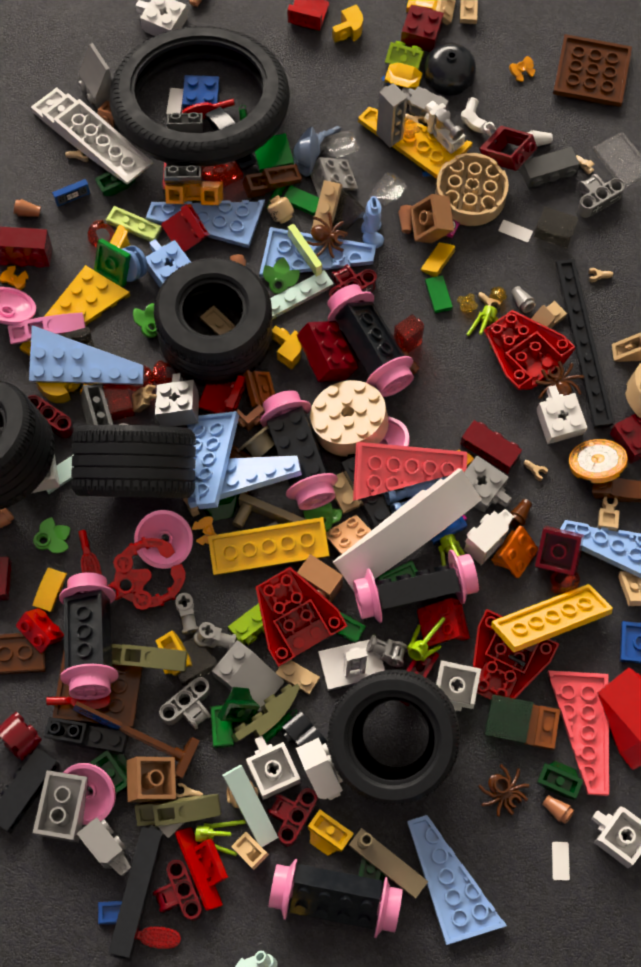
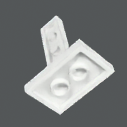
[318,639,385,691]

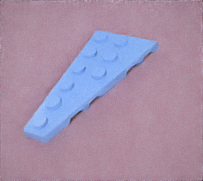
[146,200,265,248]
[259,227,376,277]
[29,325,144,385]
[187,411,239,509]
[188,456,302,508]
[560,520,641,578]
[407,815,507,945]

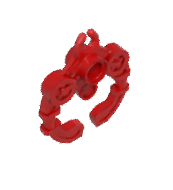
[107,537,186,610]

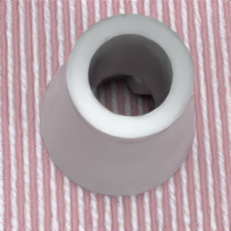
[511,286,536,313]

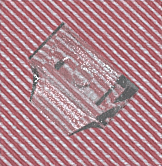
[320,131,359,158]
[369,171,408,208]

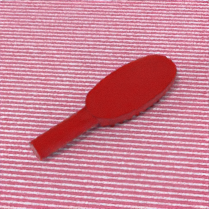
[182,99,235,119]
[78,530,102,575]
[46,695,111,709]
[137,927,181,949]

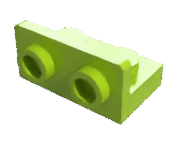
[385,41,425,70]
[228,603,265,645]

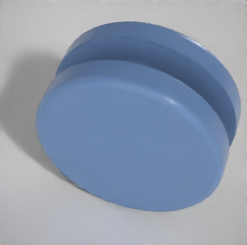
[122,245,148,282]

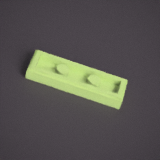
[106,206,162,242]
[288,224,322,277]

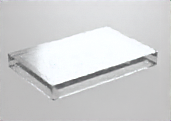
[593,131,641,188]

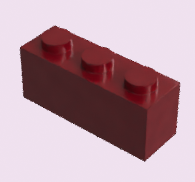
[460,420,522,474]

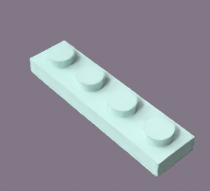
[270,270,334,320]

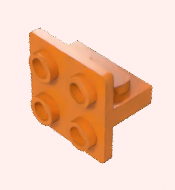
[491,526,538,578]

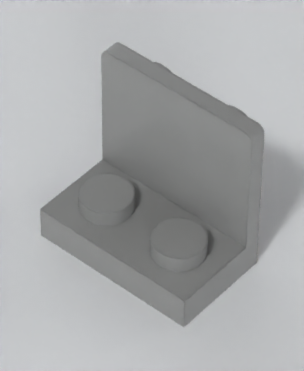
[310,157,358,198]

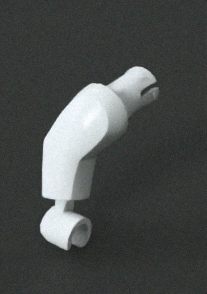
[461,97,496,136]

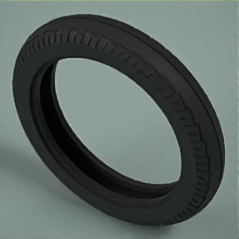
[109,26,290,167]

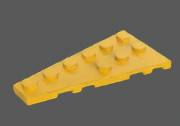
[358,107,473,179]
[20,265,130,356]

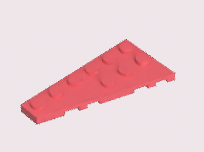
[353,442,467,501]
[547,670,609,796]

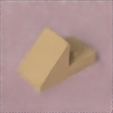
[531,301,567,329]
[231,832,269,870]

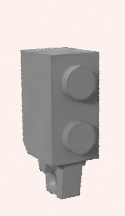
[402,87,449,117]

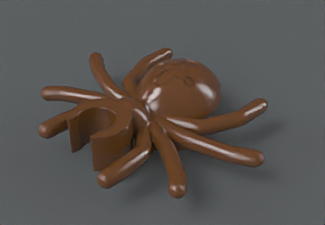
[306,212,348,258]
[535,361,584,399]
[478,764,530,817]

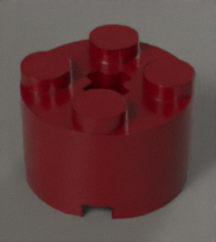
[0,712,42,761]

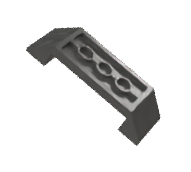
[164,112,203,184]

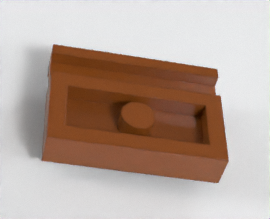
[244,370,275,407]
[524,704,560,750]

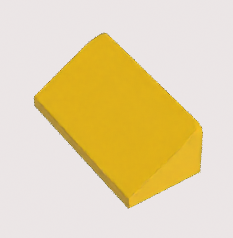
[421,242,455,277]

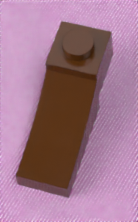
[242,164,302,198]
[592,478,641,502]

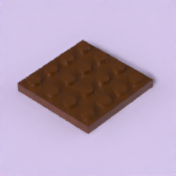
[553,34,632,107]
[52,652,143,728]

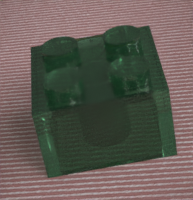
[484,694,533,743]

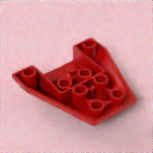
[484,310,575,390]
[256,567,348,667]
[473,609,559,708]
[597,668,641,770]

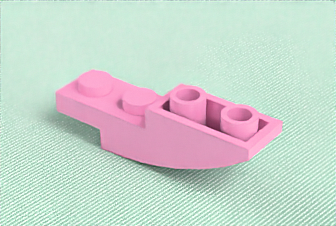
[8,312,86,345]

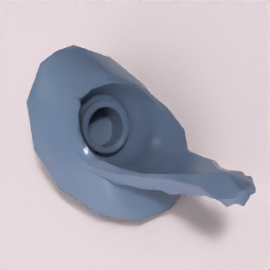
[293,126,341,177]

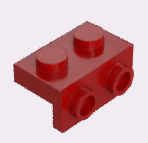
[16,608,64,653]

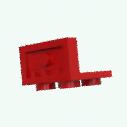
[287,0,329,31]
[161,204,210,252]
[199,375,245,414]
[417,598,470,647]

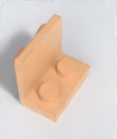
[326,515,371,555]

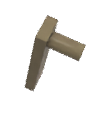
[232,493,307,529]
[348,828,428,899]

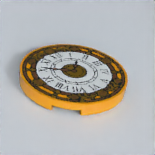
[569,439,627,483]

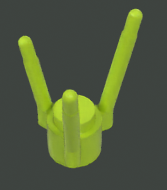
[467,305,498,348]
[438,534,466,565]
[407,617,445,661]
[195,820,246,856]

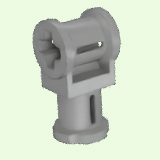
[175,593,199,635]
[194,622,236,651]
[366,635,408,667]

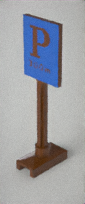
[72,701,200,780]

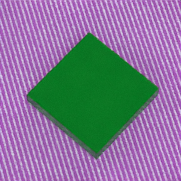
[254,133,294,173]
[94,239,131,287]

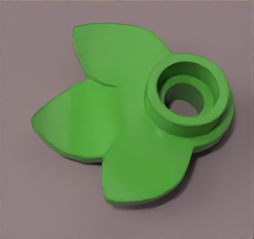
[263,258,300,294]
[133,303,157,338]
[304,502,342,532]
[33,517,71,553]

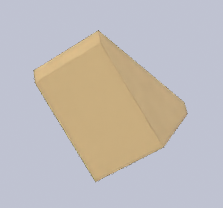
[612,332,641,362]

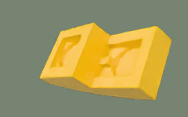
[32,567,67,612]

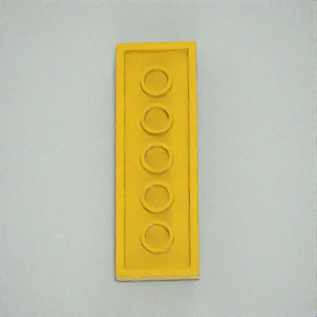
[208,517,330,575]
[491,584,613,652]

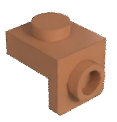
[237,405,265,431]

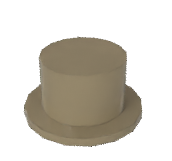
[239,425,275,458]

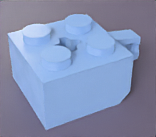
[146,239,191,287]

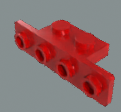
[175,827,228,911]

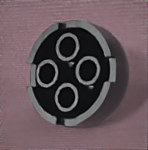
[424,43,476,96]

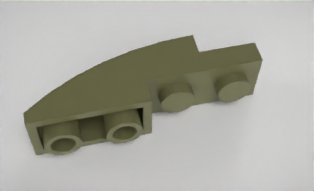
[112,644,188,672]
[231,683,300,742]
[135,794,221,826]

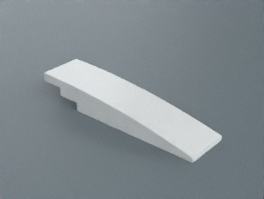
[31,88,153,185]
[333,468,482,591]

